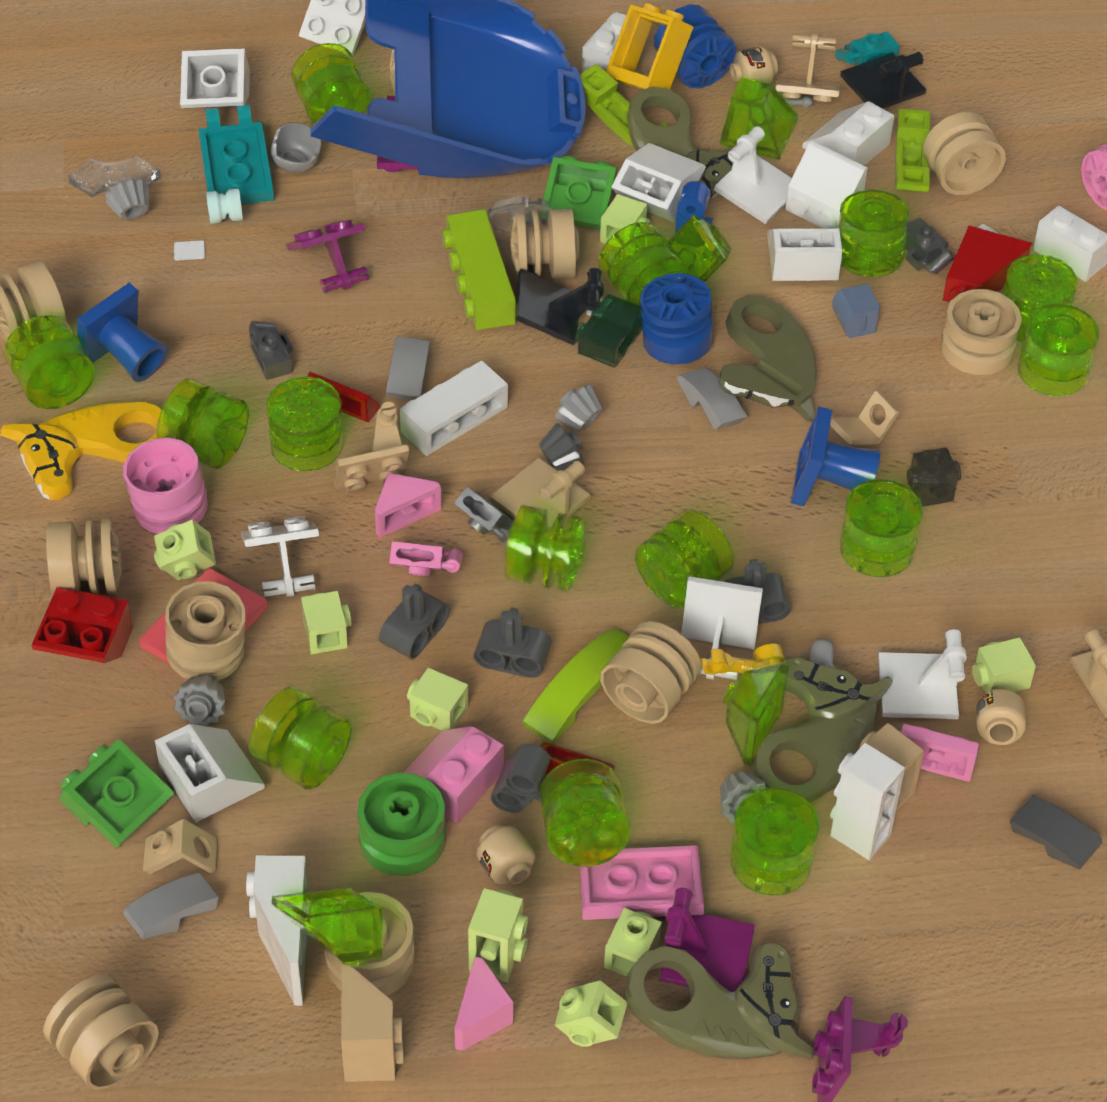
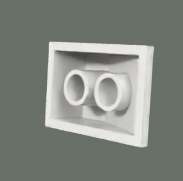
[246,855,309,1006]

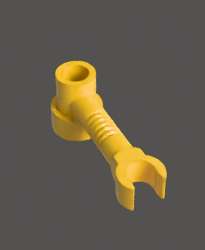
[701,643,785,689]

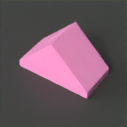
[375,473,441,538]
[454,957,513,1051]

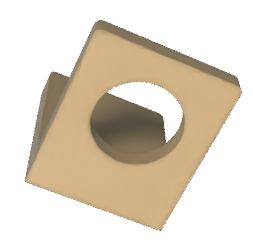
[830,391,899,446]
[143,819,217,875]

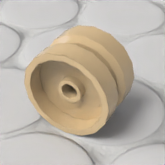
[923,112,1006,195]
[941,289,1022,375]
[323,892,415,996]

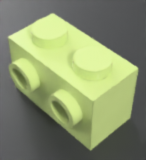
[468,888,528,982]

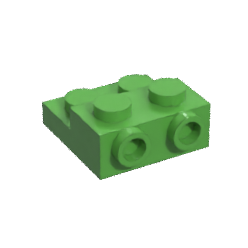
[540,156,617,230]
[59,739,175,849]

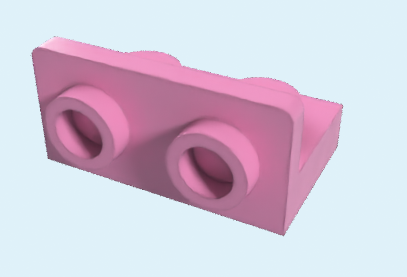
[901,723,980,782]

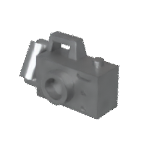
[898,217,953,275]
[249,321,293,380]
[454,487,524,542]

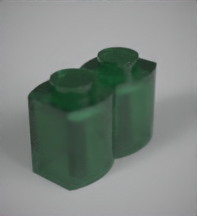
[575,294,642,368]

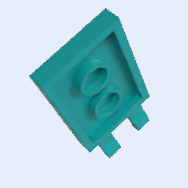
[198,105,274,204]

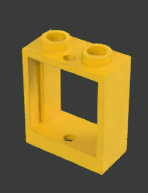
[606,3,693,90]

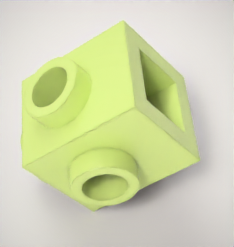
[154,520,216,580]
[554,980,628,1047]

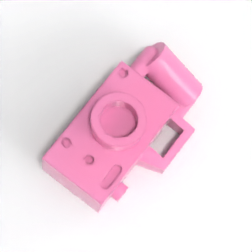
[389,542,463,577]

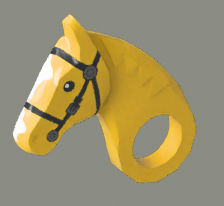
[0,402,172,500]

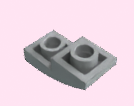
[386,336,430,401]
[677,368,747,430]
[123,873,219,940]

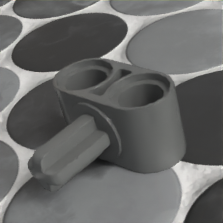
[722,559,791,624]
[379,583,450,659]
[473,607,552,678]
[490,744,574,814]

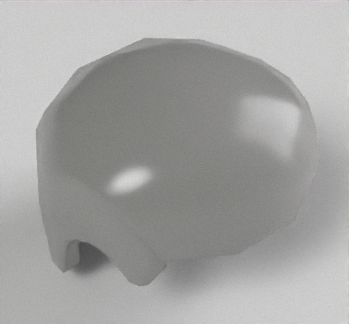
[271,122,321,173]

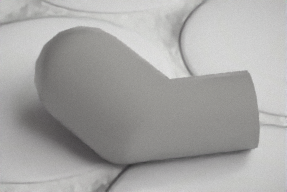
[809,638,837,669]

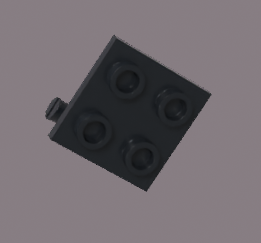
[840,52,926,109]
[515,268,604,345]

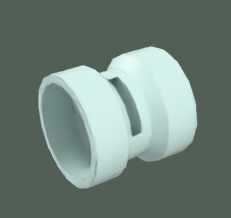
[206,188,243,224]

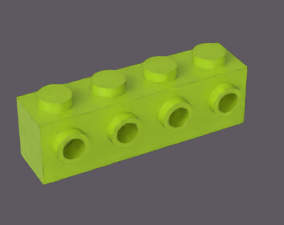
[442,209,516,331]

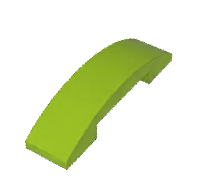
[580,64,668,147]
[895,108,930,192]
[523,628,630,744]

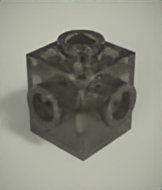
[907,447,961,507]

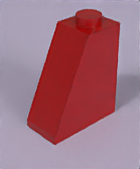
[942,225,1032,302]

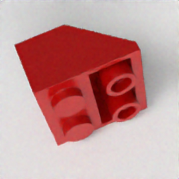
[32,587,133,663]

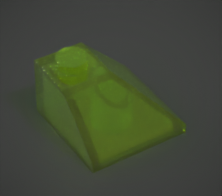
[720,77,799,160]
[649,215,732,282]
[723,663,789,766]
[272,887,383,966]

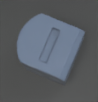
[832,284,880,338]

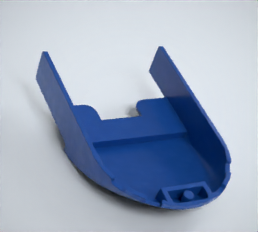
[310,0,585,178]

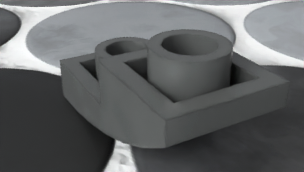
[1010,795,1103,870]

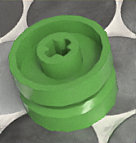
[357,772,446,876]

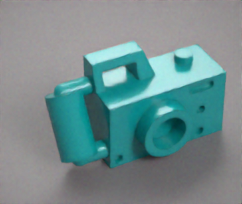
[835,32,900,66]

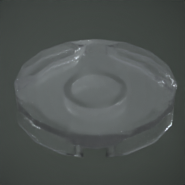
[487,196,553,234]

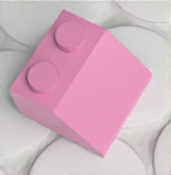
[403,726,504,824]

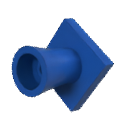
[77,282,168,382]
[790,406,880,507]

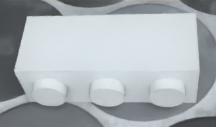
[400,360,508,456]
[830,743,905,860]

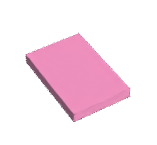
[579,845,704,920]

